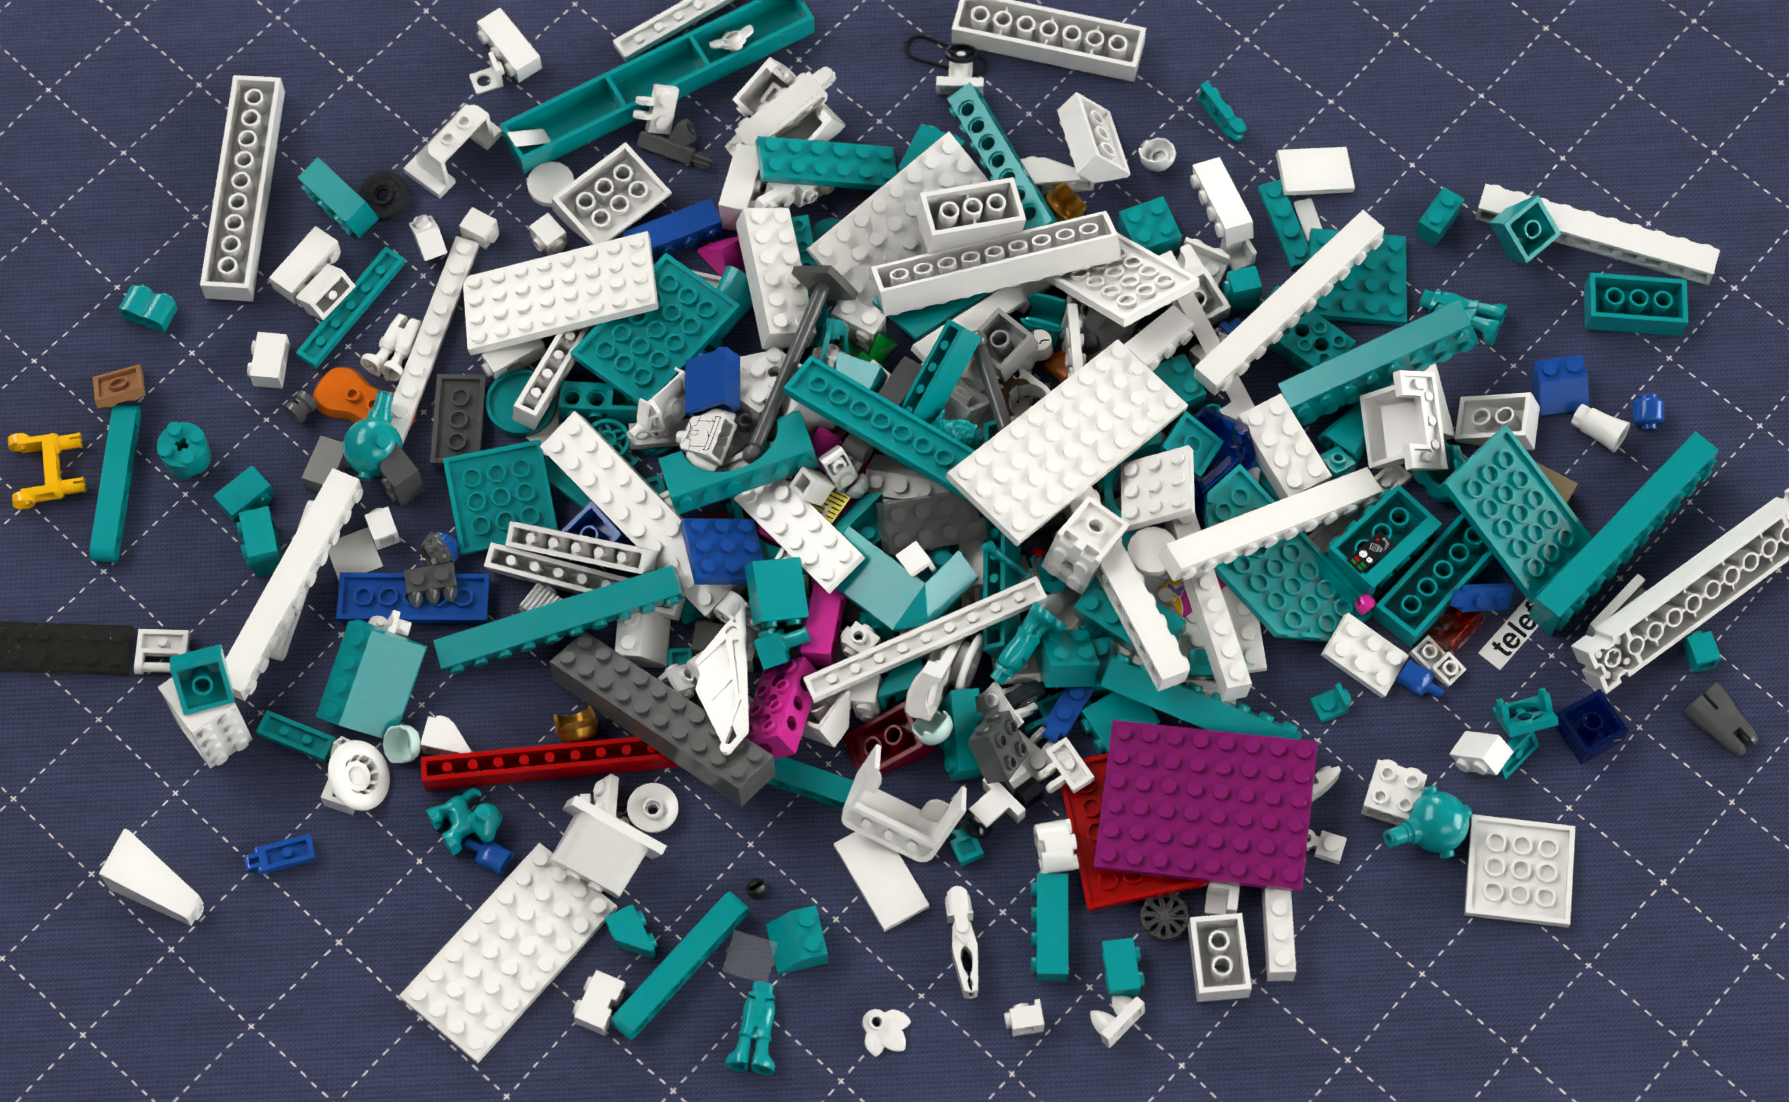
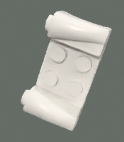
[905,636,967,721]

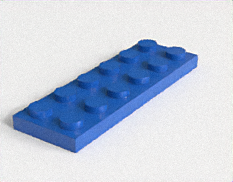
[336,572,491,624]

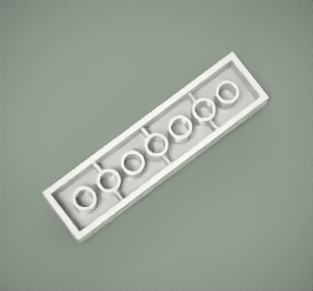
[952,0,1146,82]

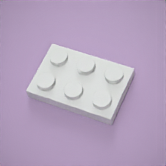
[1321,613,1409,698]

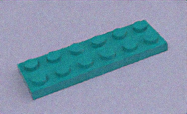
[755,136,897,190]

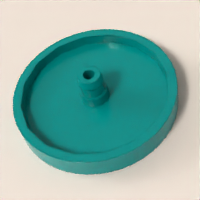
[486,369,557,437]

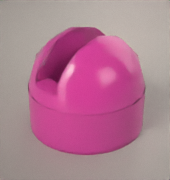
[1355,594,1378,616]

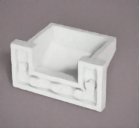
[403,104,502,199]
[1360,370,1448,471]
[550,795,667,899]

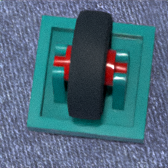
[1020,532,1073,594]

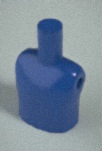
[1396,659,1445,699]
[465,838,514,875]

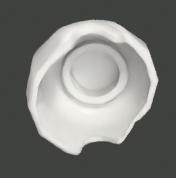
[1138,138,1176,172]

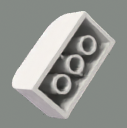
[916,177,1026,253]

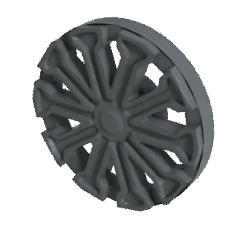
[1140,894,1189,941]

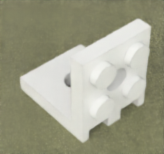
[1041,496,1130,595]

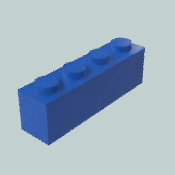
[622,198,723,260]

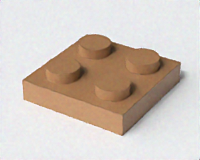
[93,364,146,409]

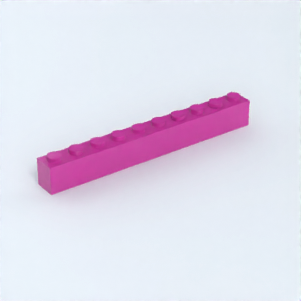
[797,437,875,666]

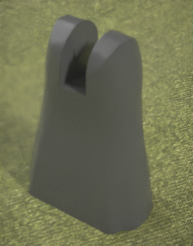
[1682,682,1759,757]

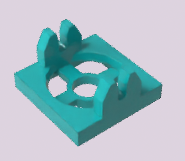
[1492,688,1559,737]

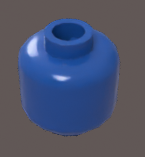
[1632,394,1665,431]

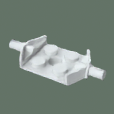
[627,367,686,440]

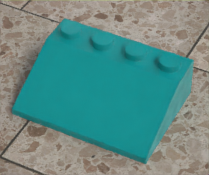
[316,619,427,739]

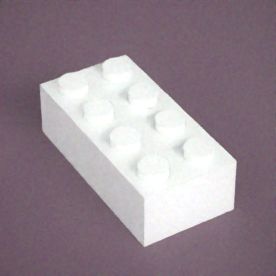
[1235,394,1332,500]

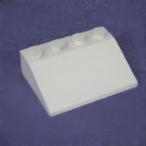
[552,142,672,245]

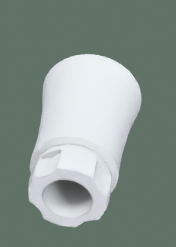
[1571,404,1631,453]

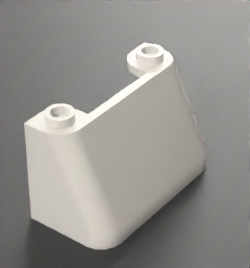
[732,57,846,142]

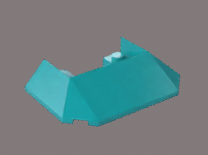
[832,492,978,632]

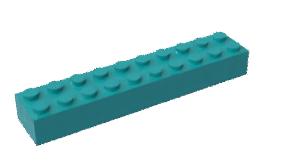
[1528,431,1719,636]

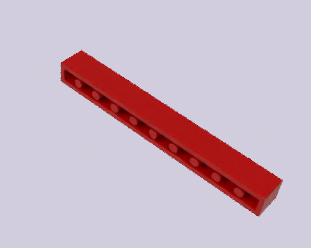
[421,737,680,791]

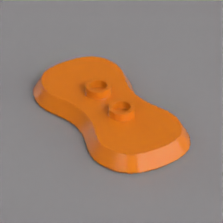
[313,367,417,430]

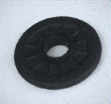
[359,171,409,221]

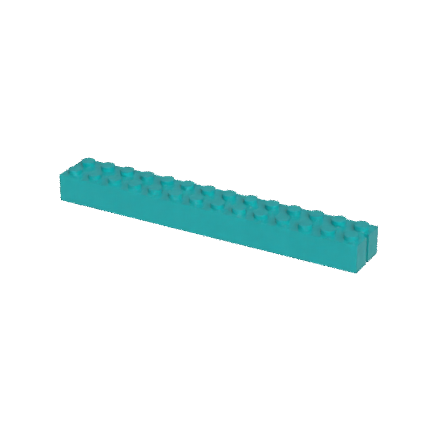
[500,0,815,174]

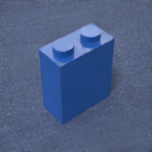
[685,347,740,417]

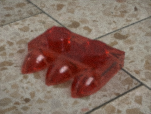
[1428,606,1486,654]

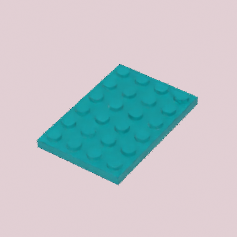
[570,253,741,405]
[1440,425,1593,604]

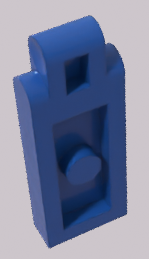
[1450,583,1514,612]
[1042,687,1094,744]
[243,834,317,875]

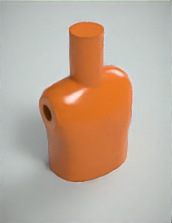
[1044,350,1068,383]

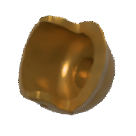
[1045,183,1087,222]
[554,705,599,743]

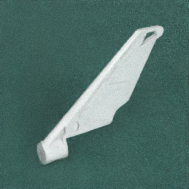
[695,591,749,755]

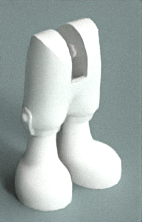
[360,314,422,381]

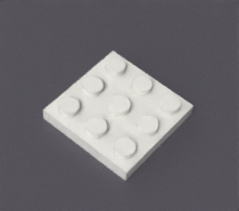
[1121,445,1195,532]

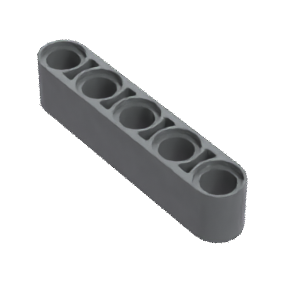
[842,356,922,464]

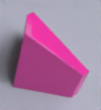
[697,236,746,277]

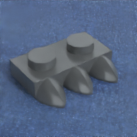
[404,562,458,608]

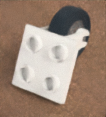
[975,681,1046,728]

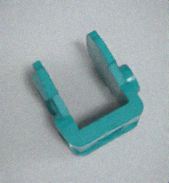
[1020,293,1067,347]

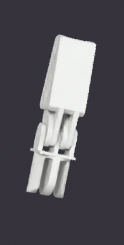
[945,886,978,999]

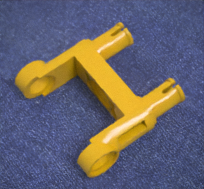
[8,432,86,509]

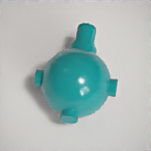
[343,391,403,482]
[1383,785,1472,859]

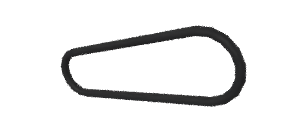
[904,34,989,76]

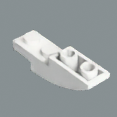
[754,182,835,208]

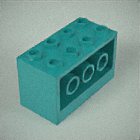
[1326,484,1442,600]

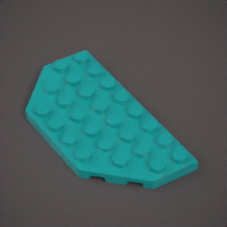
[1204,464,1375,643]

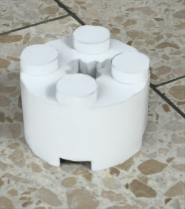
[1033,819,1079,874]

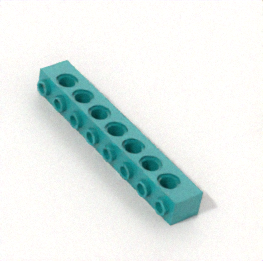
[947,82,1058,230]

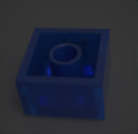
[1555,689,1629,764]

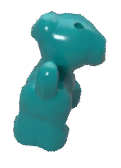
[426,787,503,856]

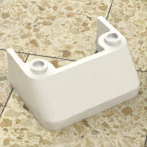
[842,744,967,862]

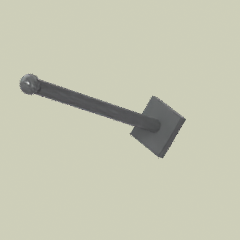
[742,265,858,464]
[972,330,1067,542]

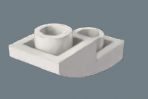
[1409,635,1466,687]
[1312,766,1341,801]

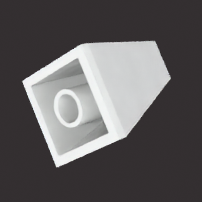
[99,828,204,926]

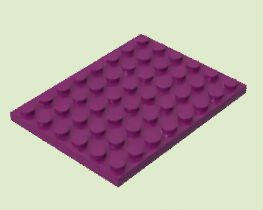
[1094,720,1318,892]

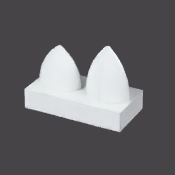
[1090,995,1145,1049]

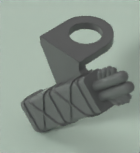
[637,118,713,170]

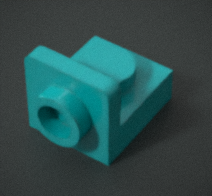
[1309,683,1351,724]

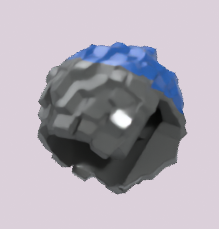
[420,532,460,566]

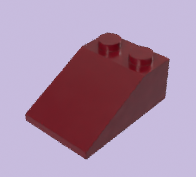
[843,701,937,774]

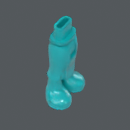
[1419,289,1508,346]
[990,601,1067,685]
[725,981,775,1075]

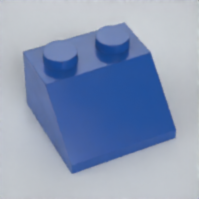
[1530,355,1589,418]
[562,501,632,569]

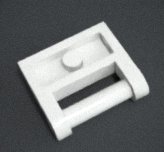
[134,629,190,675]

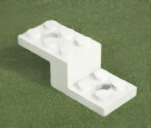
[724,346,802,461]

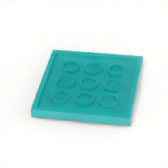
[1309,228,1407,326]
[443,439,558,556]

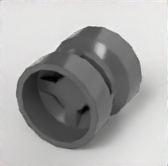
[284,390,318,424]

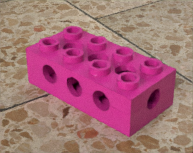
[745,656,817,759]

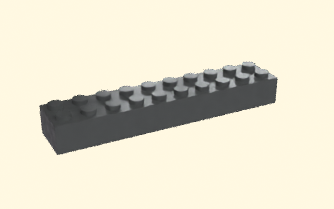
[550,631,776,807]

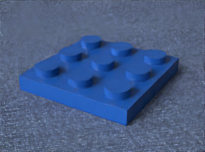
[680,518,764,585]

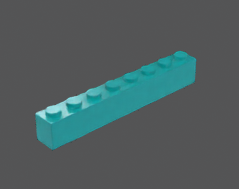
[1100,653,1302,740]

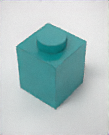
[1682,631,1721,673]

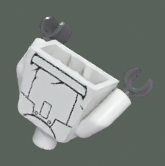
[676,408,752,472]

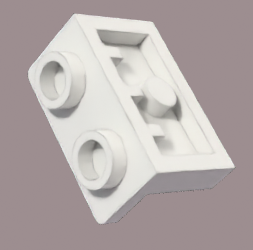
[1177,237,1230,286]

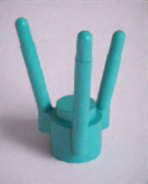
[817,317,850,362]

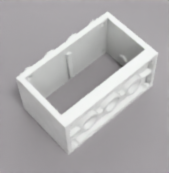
[158,678,253,769]

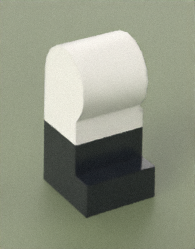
[1004,764,1045,810]

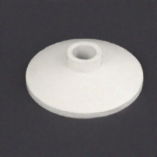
[627,783,678,833]

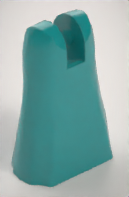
[717,266,753,339]
[1318,401,1366,465]

